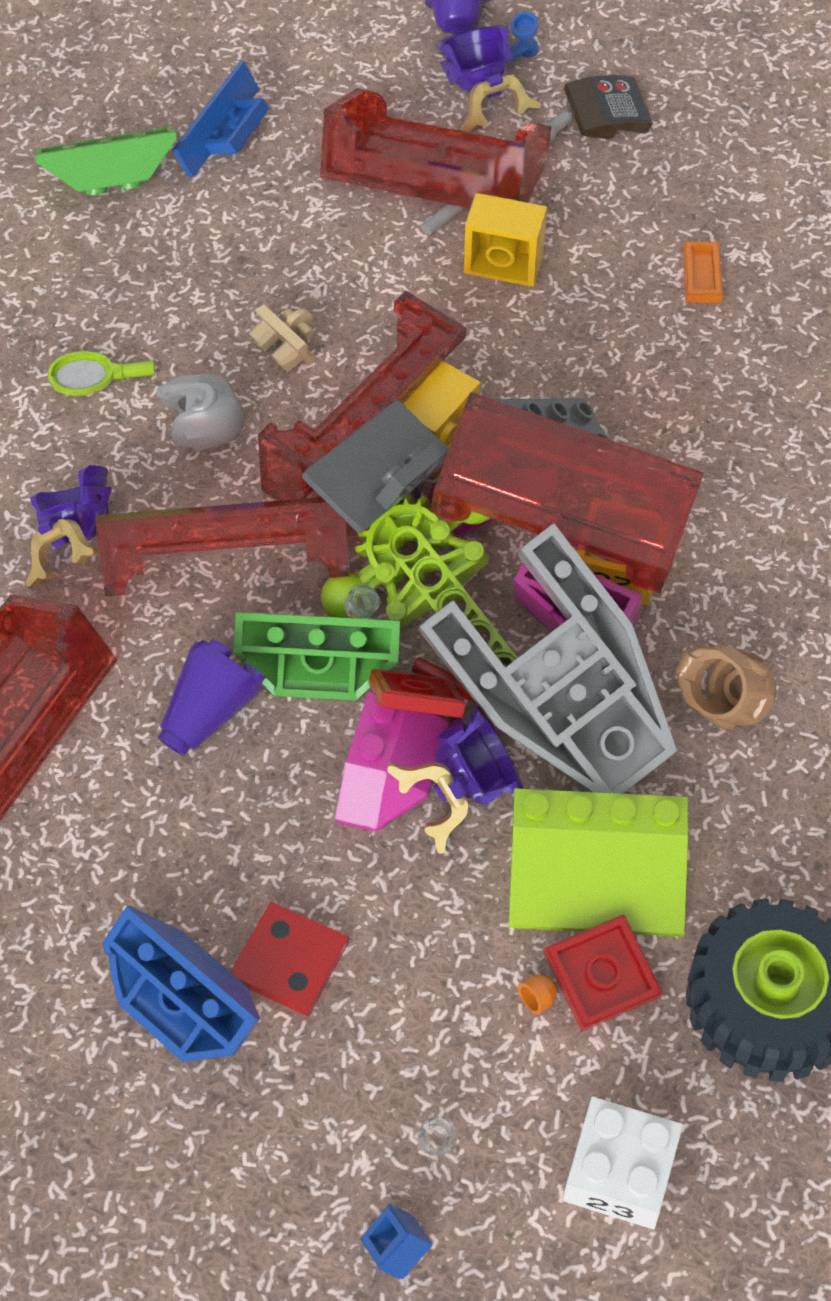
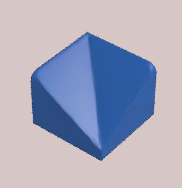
[360,1203,433,1279]

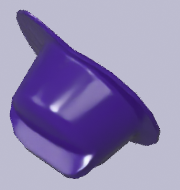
[425,0,493,35]

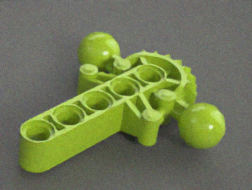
[321,474,517,664]

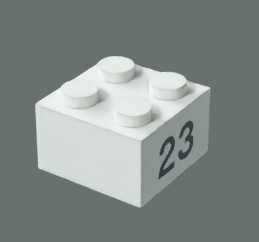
[563,1096,683,1229]

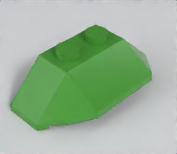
[34,126,177,195]
[233,612,401,701]

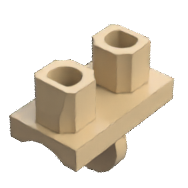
[249,304,317,373]

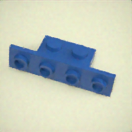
[172,61,269,177]

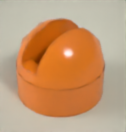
[518,974,557,1015]

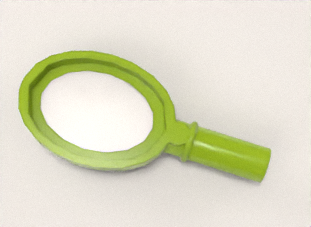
[48,351,155,396]

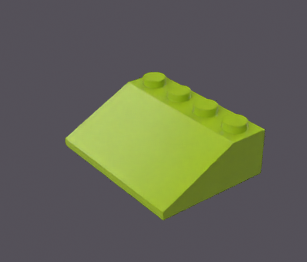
[509,788,688,937]

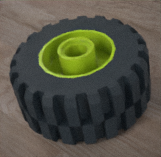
[686,898,831,1082]

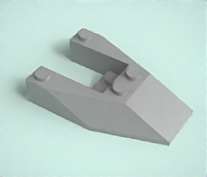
[418,524,677,794]

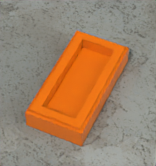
[682,241,723,304]

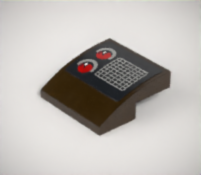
[564,75,653,139]

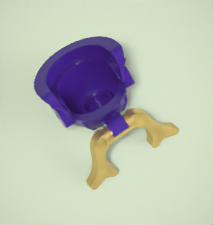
[435,25,541,132]
[26,465,112,587]
[387,706,523,854]

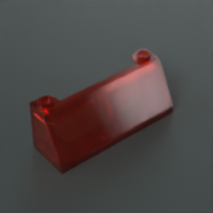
[320,88,552,209]
[258,290,467,510]
[430,392,704,594]
[95,497,350,597]
[0,594,118,821]

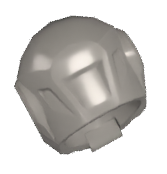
[156,374,245,452]

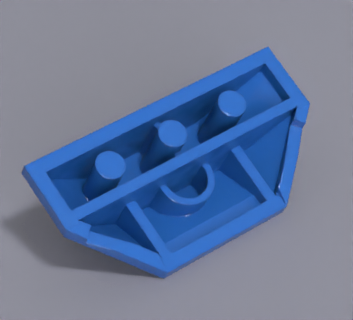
[102,906,260,1062]

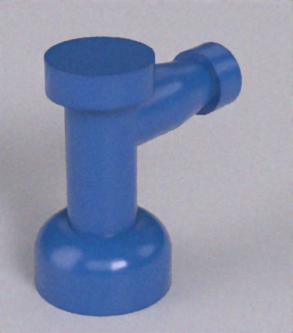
[510,12,539,61]

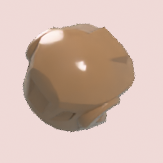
[674,644,777,730]

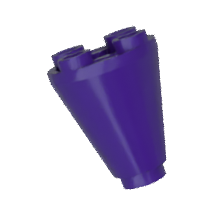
[157,639,265,756]

